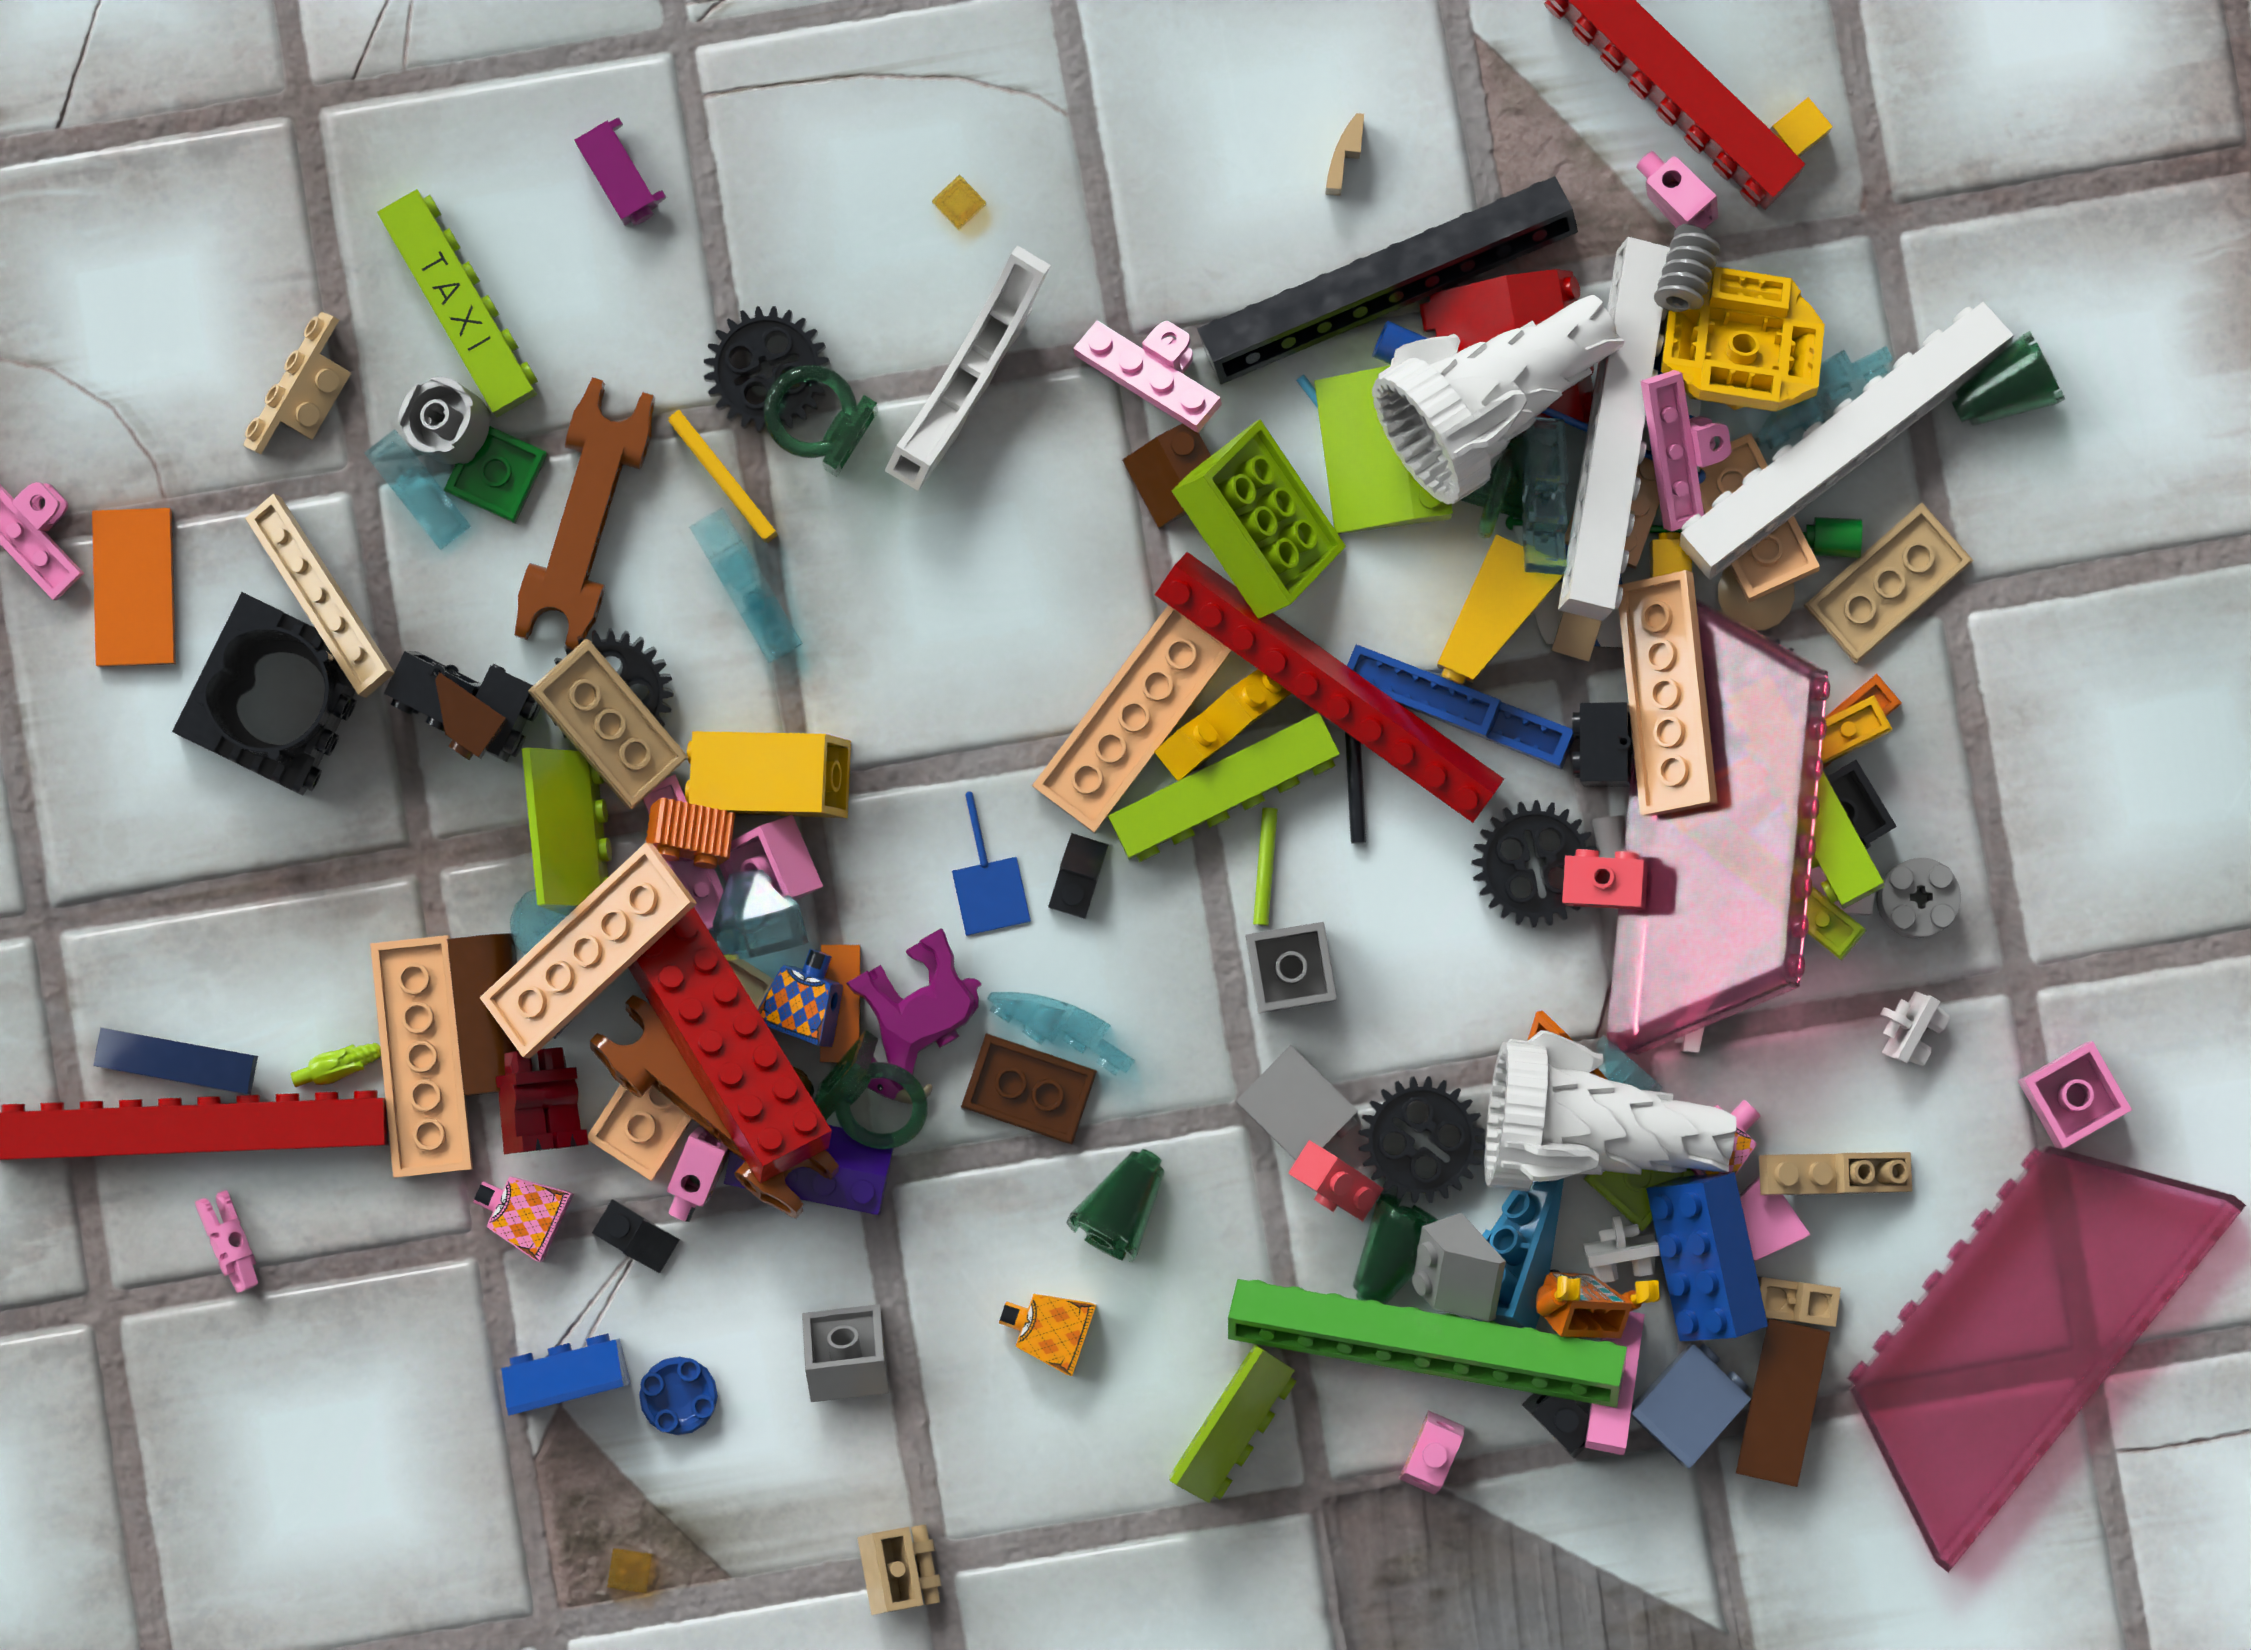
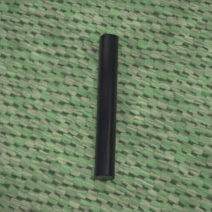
[1345,732,1366,844]

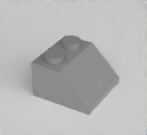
[1412,1213,1506,1322]
[802,1304,889,1402]

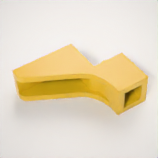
[1154,669,1292,781]

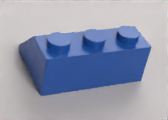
[501,1333,631,1416]

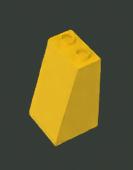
[1437,534,1565,685]
[685,731,851,818]

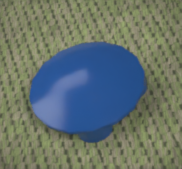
[639,1356,718,1435]

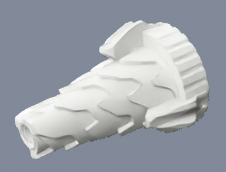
[1372,295,1624,505]
[1484,1030,1736,1191]

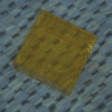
[932,174,987,231]
[607,1548,653,1593]

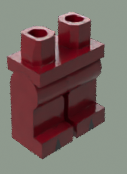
[496,1047,589,1155]

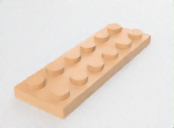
[1618,570,1718,817]
[1032,605,1232,833]
[480,842,697,1058]
[370,935,473,1178]
[588,942,774,1181]

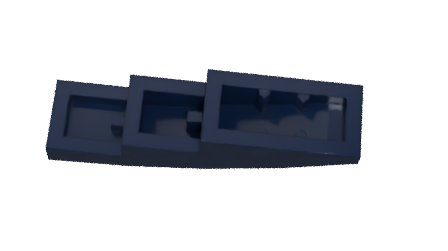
[93,1027,258,1095]

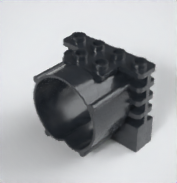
[172,592,357,796]

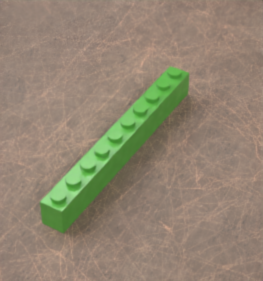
[1228,1279,1627,1408]

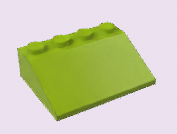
[1314,365,1453,534]
[1172,419,1346,619]
[522,747,612,916]
[1169,1344,1297,1503]

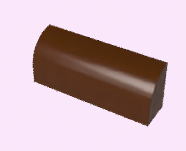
[447,933,518,1096]
[1736,1318,1830,1487]

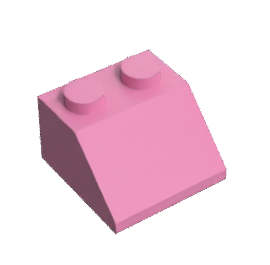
[719,815,823,923]

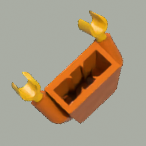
[1536,1269,1660,1339]

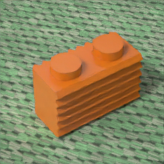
[646,798,735,869]

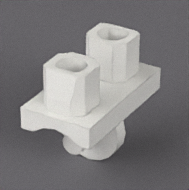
[1880,991,1950,1066]
[1583,1215,1660,1283]

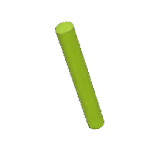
[1253,807,1278,926]

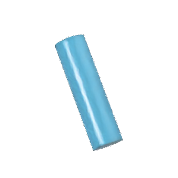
[1296,375,1318,408]

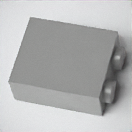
[1235,1045,1358,1160]

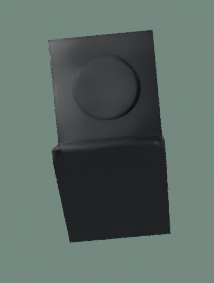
[1048,833,1109,919]
[592,1199,680,1273]

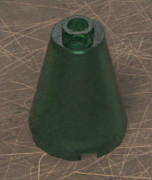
[1952,331,2066,426]
[1066,1149,1165,1262]
[1353,1193,1439,1305]

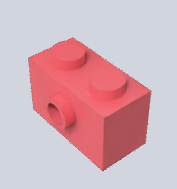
[1562,849,1648,910]
[1288,1140,1384,1222]

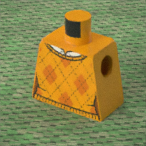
[999,1294,1096,1376]

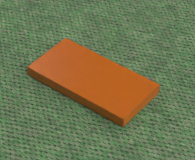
[92,508,176,667]

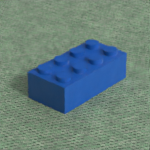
[1646,1172,1768,1341]

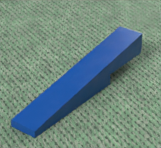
[1347,644,1575,770]

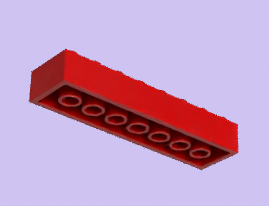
[1544,0,1806,210]
[628,907,832,1184]

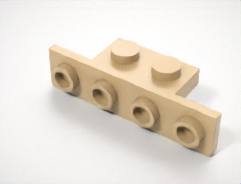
[243,312,351,454]

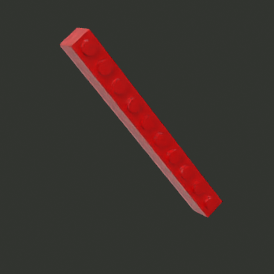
[1154,552,1504,823]
[0,1090,389,1160]

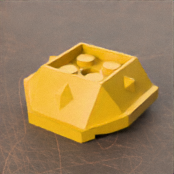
[1661,266,1825,412]

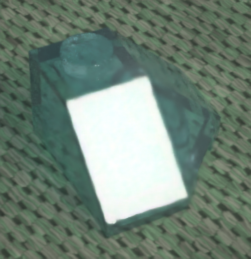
[712,870,809,960]

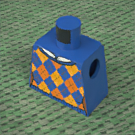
[758,949,843,1047]

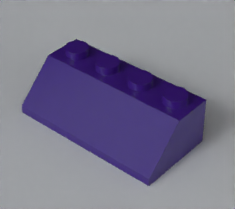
[724,1125,896,1215]

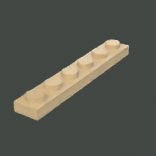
[245,494,395,698]

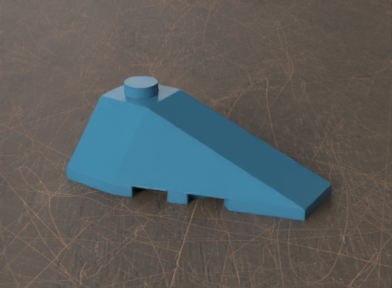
[1472,1178,1564,1329]

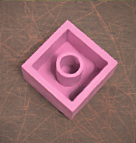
[2018,1041,2132,1149]

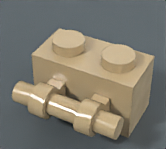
[857,1524,942,1615]

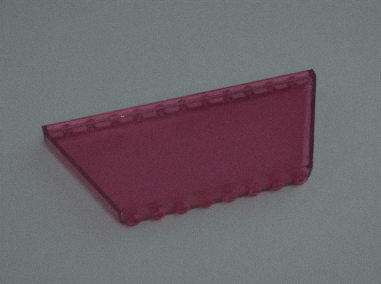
[1607,598,1830,1055]
[1847,1146,2246,1573]

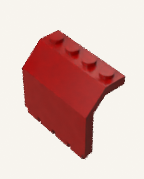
[1419,269,1594,433]

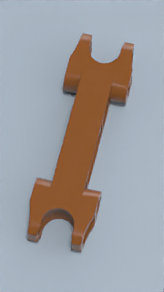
[514,377,655,649]
[590,995,839,1219]

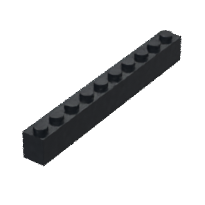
[1197,176,1578,385]

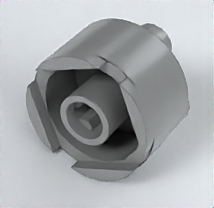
[399,377,491,464]
[1877,858,1961,938]

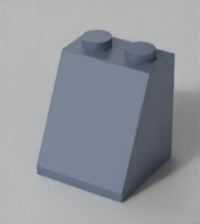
[1631,1343,1751,1469]

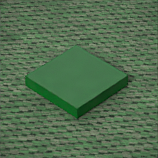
[444,426,548,524]

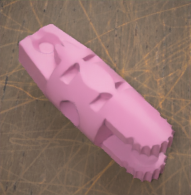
[195,1190,258,1293]

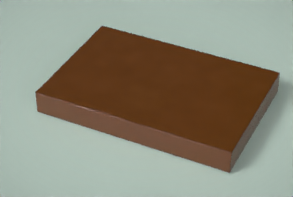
[961,1033,1097,1145]

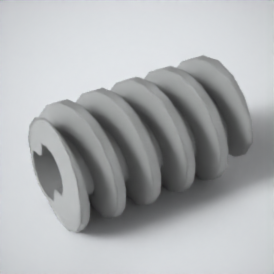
[1654,224,1721,312]

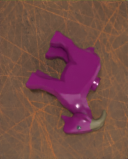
[846,928,982,1104]

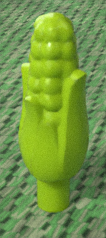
[290,1043,381,1088]

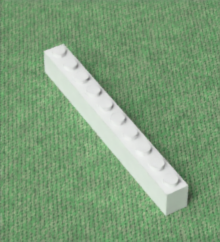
[1558,237,1670,621]
[1679,302,2014,580]

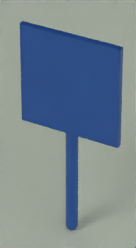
[952,791,1031,936]

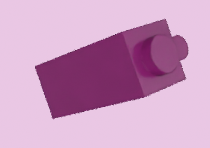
[574,118,666,226]

